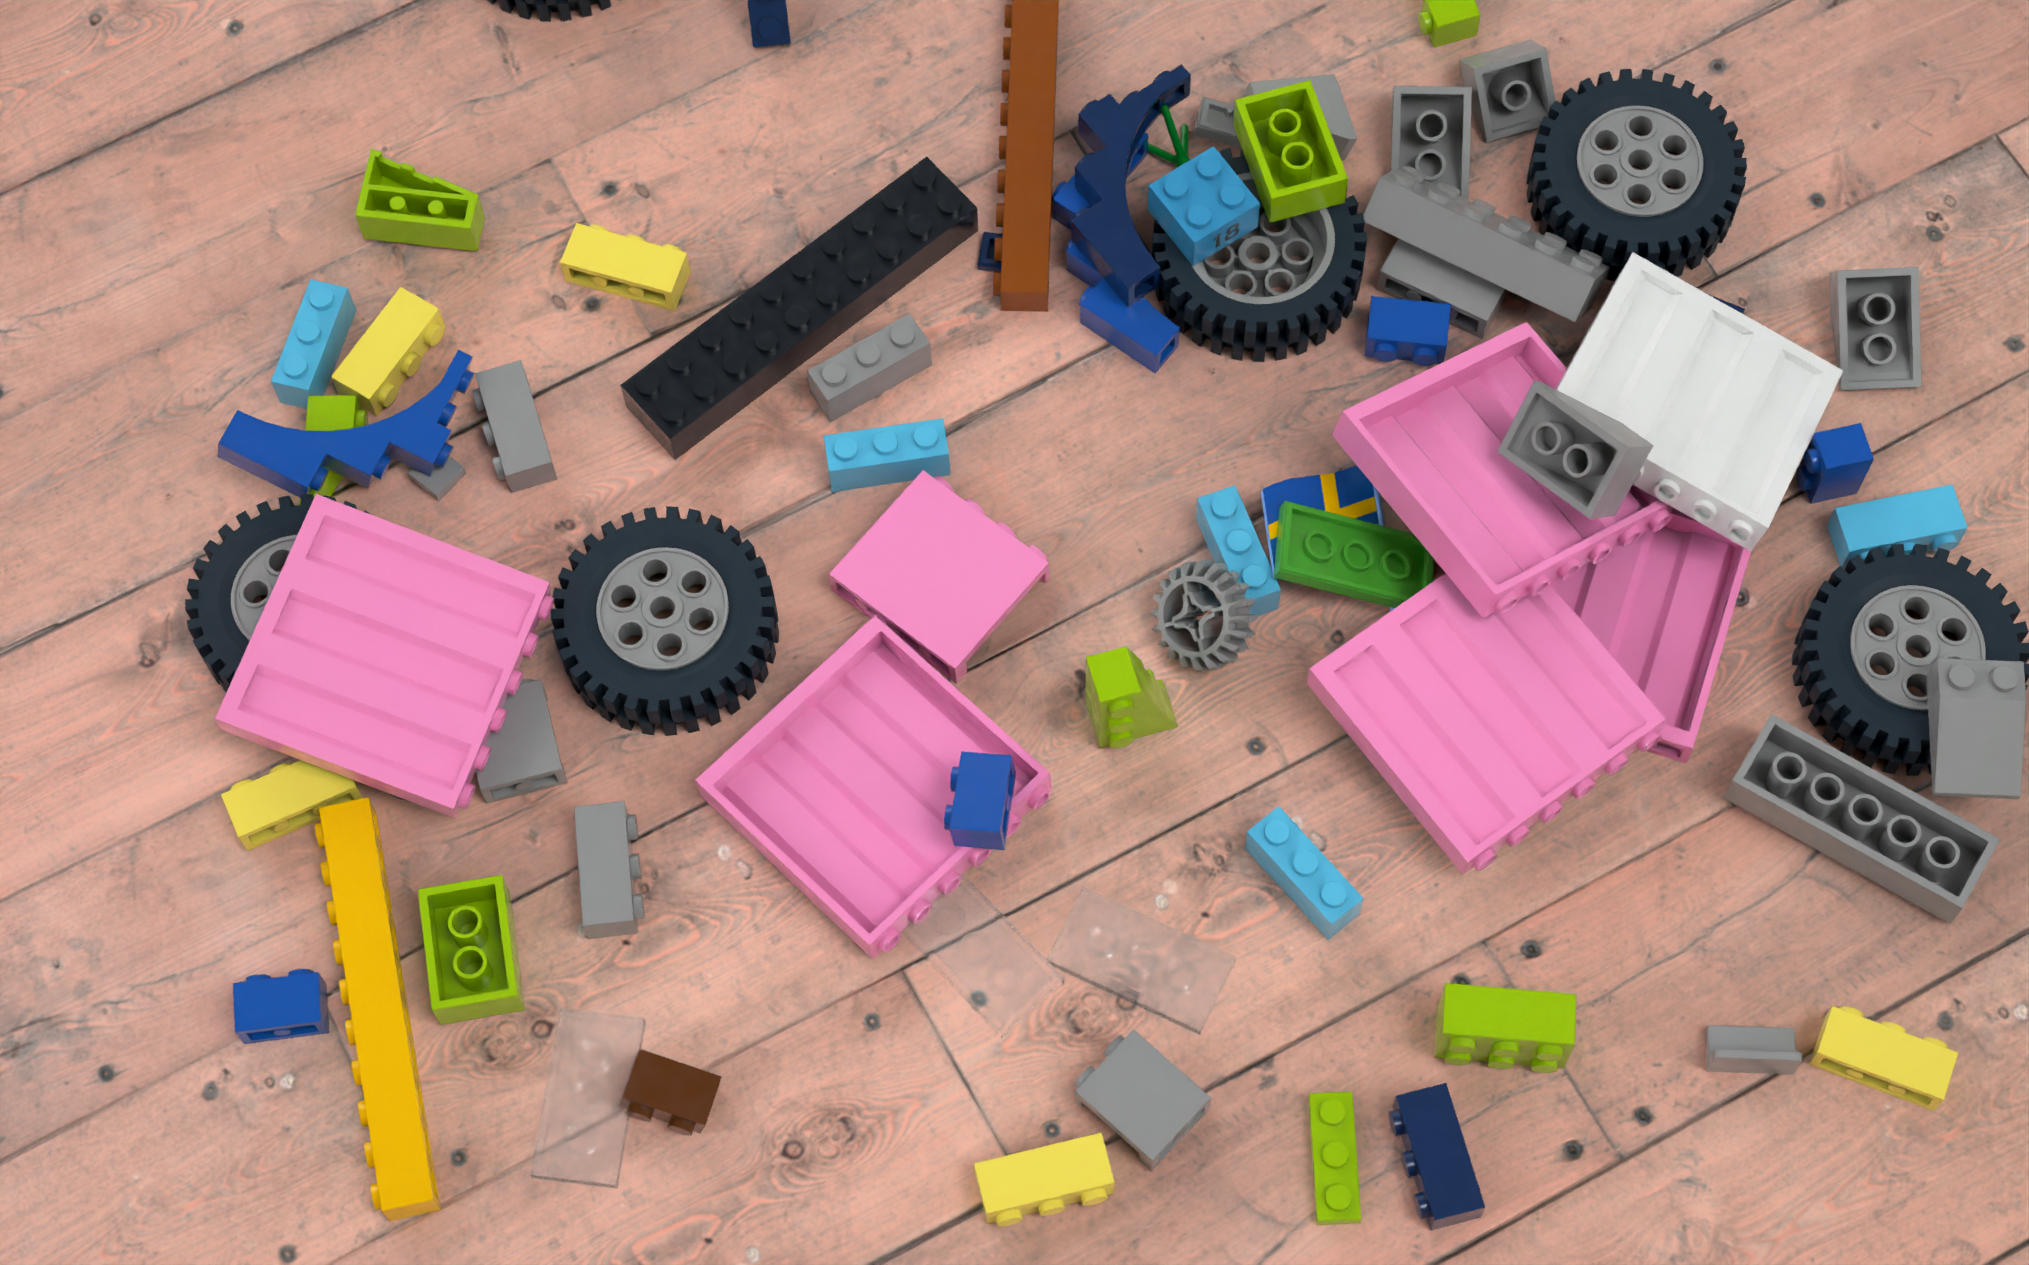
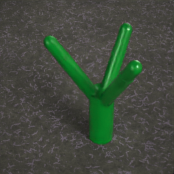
[1148,105,1190,168]

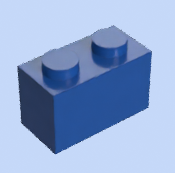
[1364,296,1451,366]
[1796,423,1874,504]
[944,751,1016,850]
[233,969,329,1044]

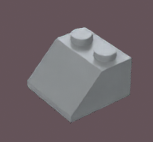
[1459,39,1555,142]

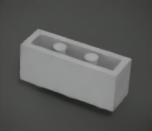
[1377,239,1506,339]
[807,314,932,422]
[472,360,557,493]
[574,801,645,939]

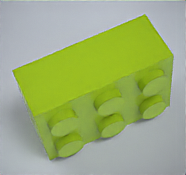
[1233,80,1348,223]
[418,875,525,1025]
[1434,983,1577,1073]

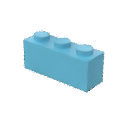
[271,279,357,409]
[824,418,951,492]
[1827,484,1968,568]
[1196,485,1281,616]
[1245,806,1364,940]

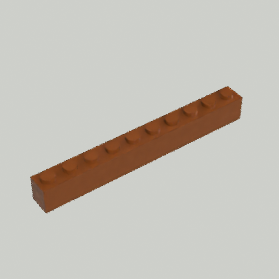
[993,0,1059,312]

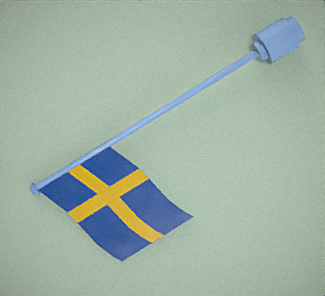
[1261,465,1395,612]

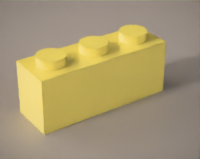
[560,223,691,311]
[331,287,446,417]
[221,760,363,851]
[1809,1006,1959,1111]
[974,1132,1115,1226]

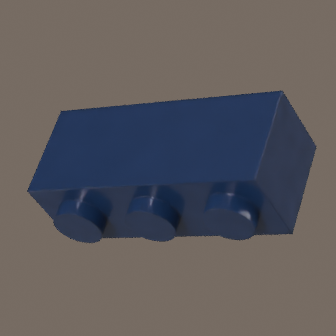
[1388,1083,1485,1231]

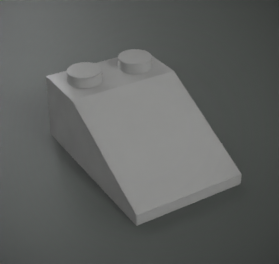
[1391,86,1472,200]
[1829,267,1922,390]
[1497,381,1654,519]
[1926,658,2026,799]

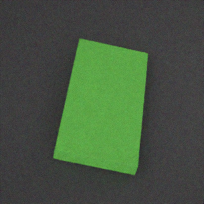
[1274,501,1435,608]

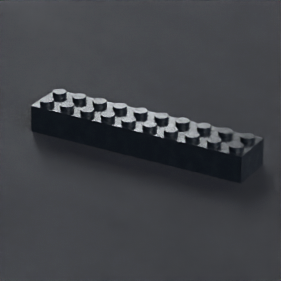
[620,156,978,460]

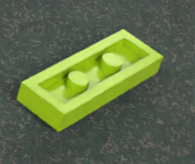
[1308,1092,1361,1225]

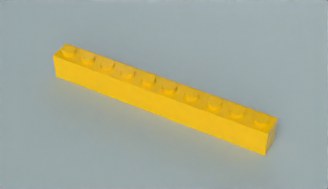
[315,797,441,1221]

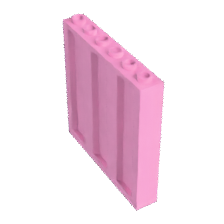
[1332,322,1673,618]
[215,494,555,818]
[1550,508,1751,763]
[1307,573,1666,875]
[695,615,1052,959]

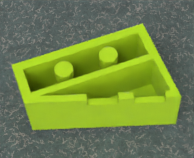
[355,148,485,252]
[1085,646,1178,749]

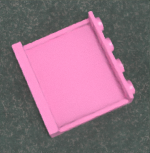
[829,470,1049,684]

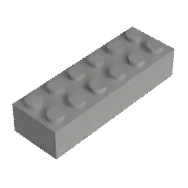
[1363,166,1610,322]
[1724,714,2000,924]

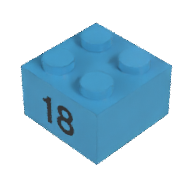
[1147,146,1260,266]

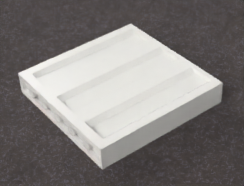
[1556,253,1843,551]

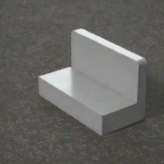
[1705,1025,1802,1075]

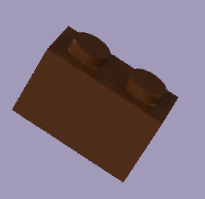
[619,1049,722,1136]

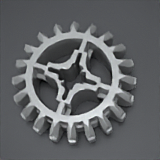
[1150,560,1258,671]

